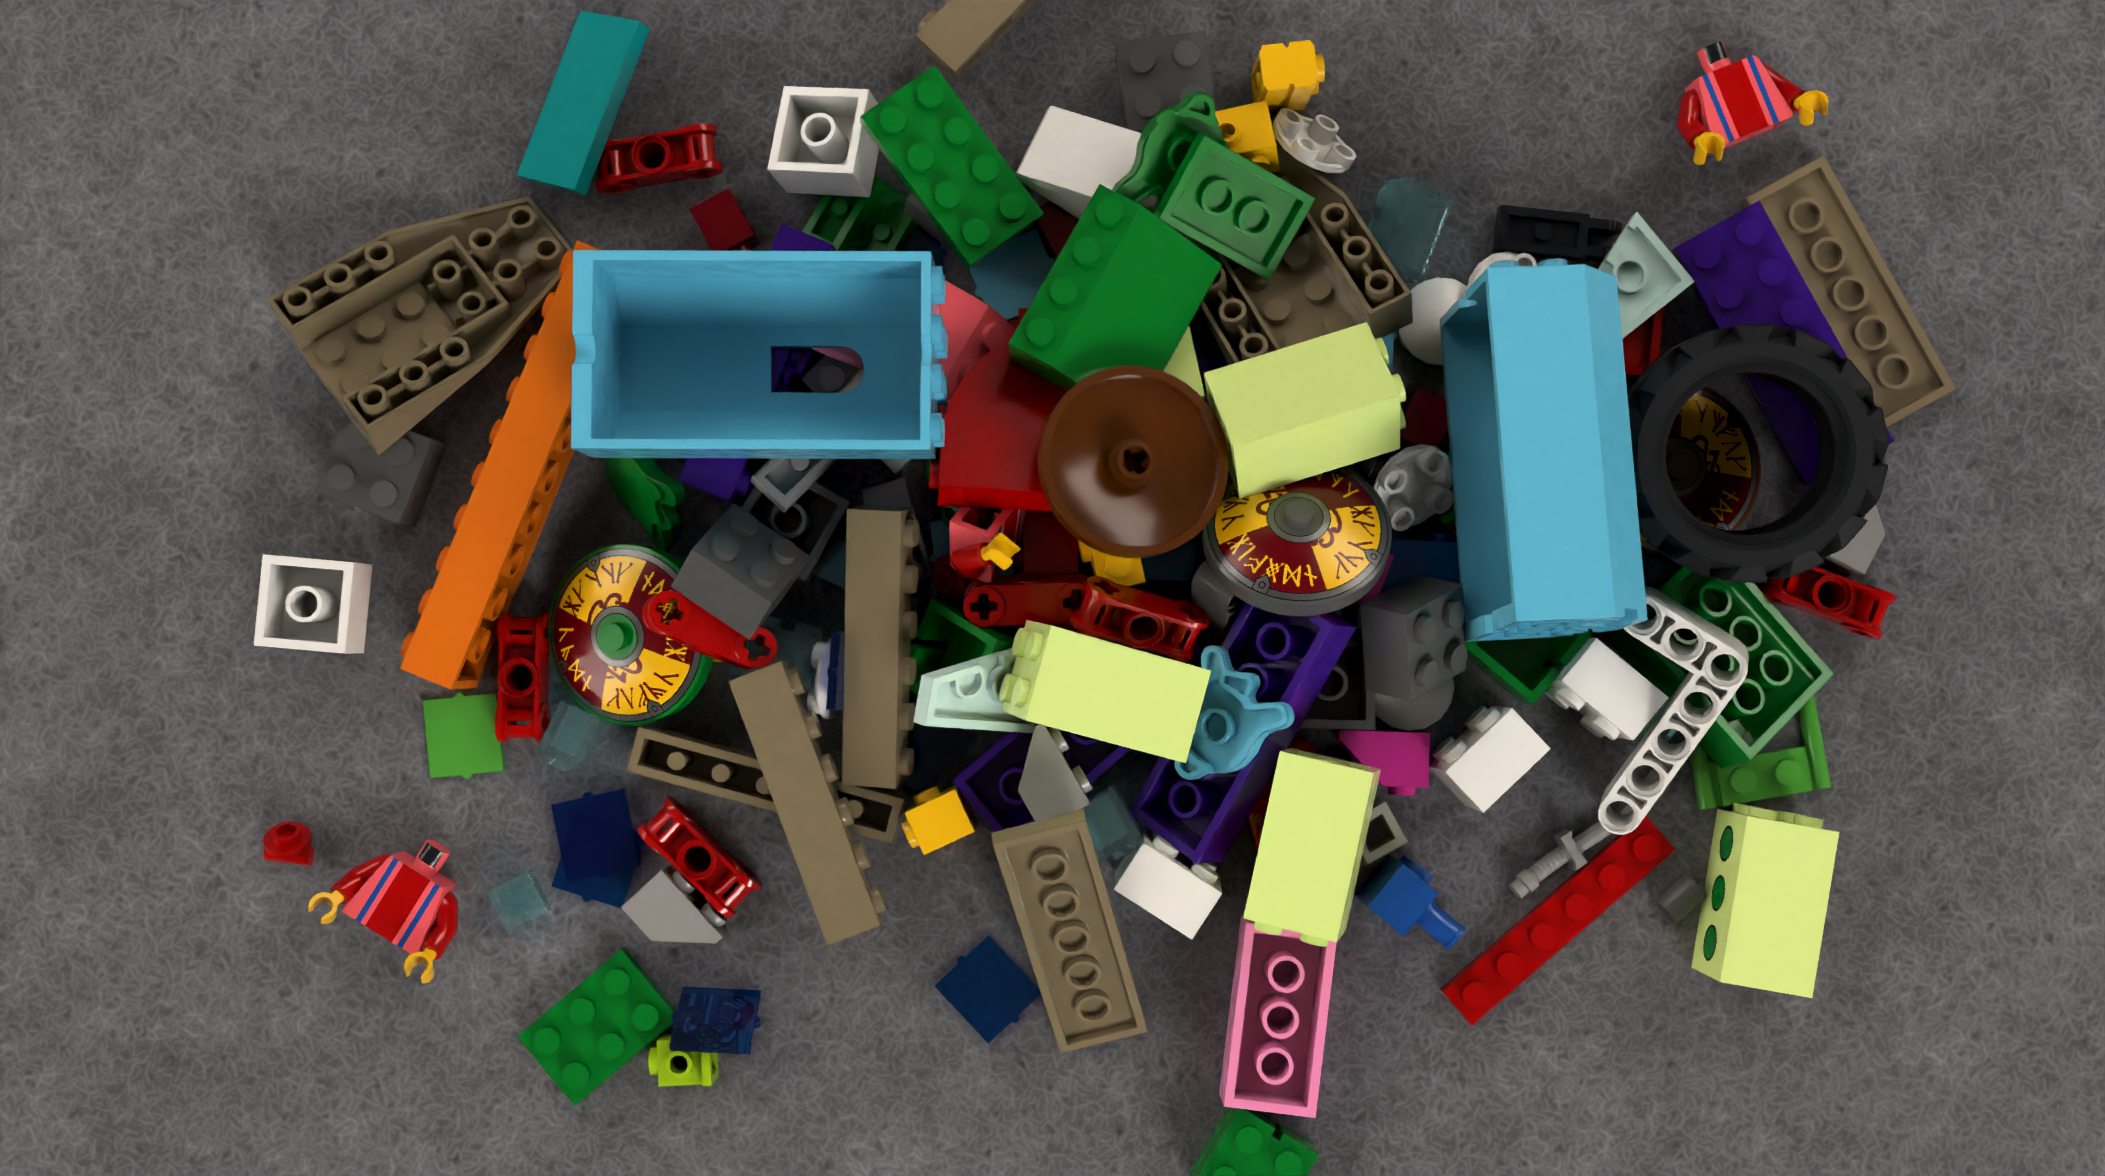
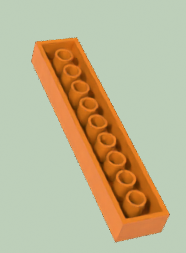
[399,240,600,690]

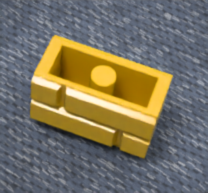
[1251,40,1325,113]

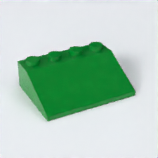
[1008,184,1222,391]
[1602,564,1834,769]

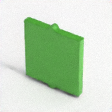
[423,692,505,779]

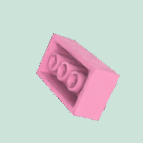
[1219,915,1337,1118]

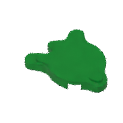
[1112,91,1228,208]
[603,458,686,551]

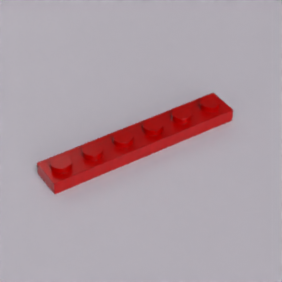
[1440,816,1676,1026]

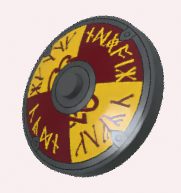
[1202,466,1392,616]

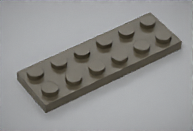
[1740,155,1956,427]
[991,809,1148,1053]

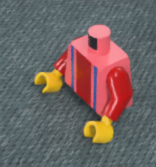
[1676,41,1829,165]
[949,507,1026,583]
[308,839,458,983]

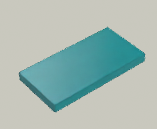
[517,10,650,196]

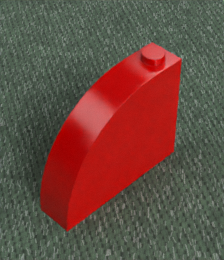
[929,339,1068,511]

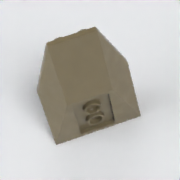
[1177,143,1413,365]
[267,196,573,456]

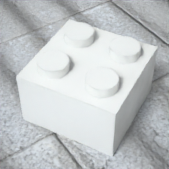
[767,86,879,197]
[254,554,373,654]
[1545,638,1669,741]
[1429,705,1551,813]
[1114,827,1222,939]

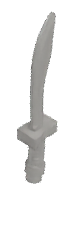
[1509,769,1675,899]

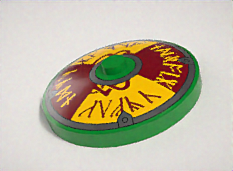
[548,544,713,726]

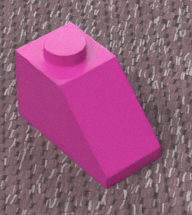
[1333,729,1430,796]

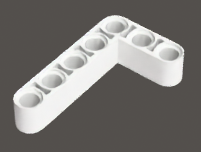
[1598,586,1749,835]

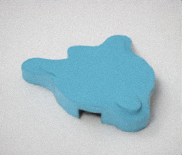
[1175,645,1294,780]

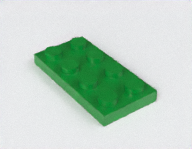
[860,65,1044,270]

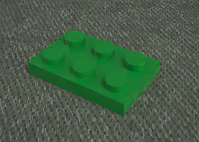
[1154,132,1316,280]
[517,947,681,1106]

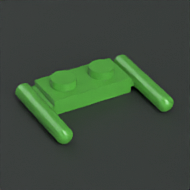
[1689,695,1831,809]

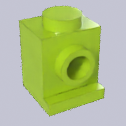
[648,1032,719,1087]

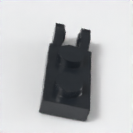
[1493,205,1622,262]

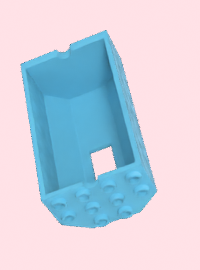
[571,250,948,459]
[1439,258,1648,642]

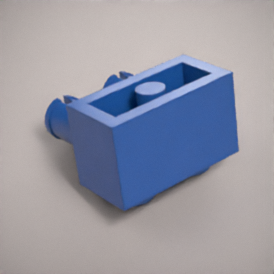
[1354,855,1465,950]

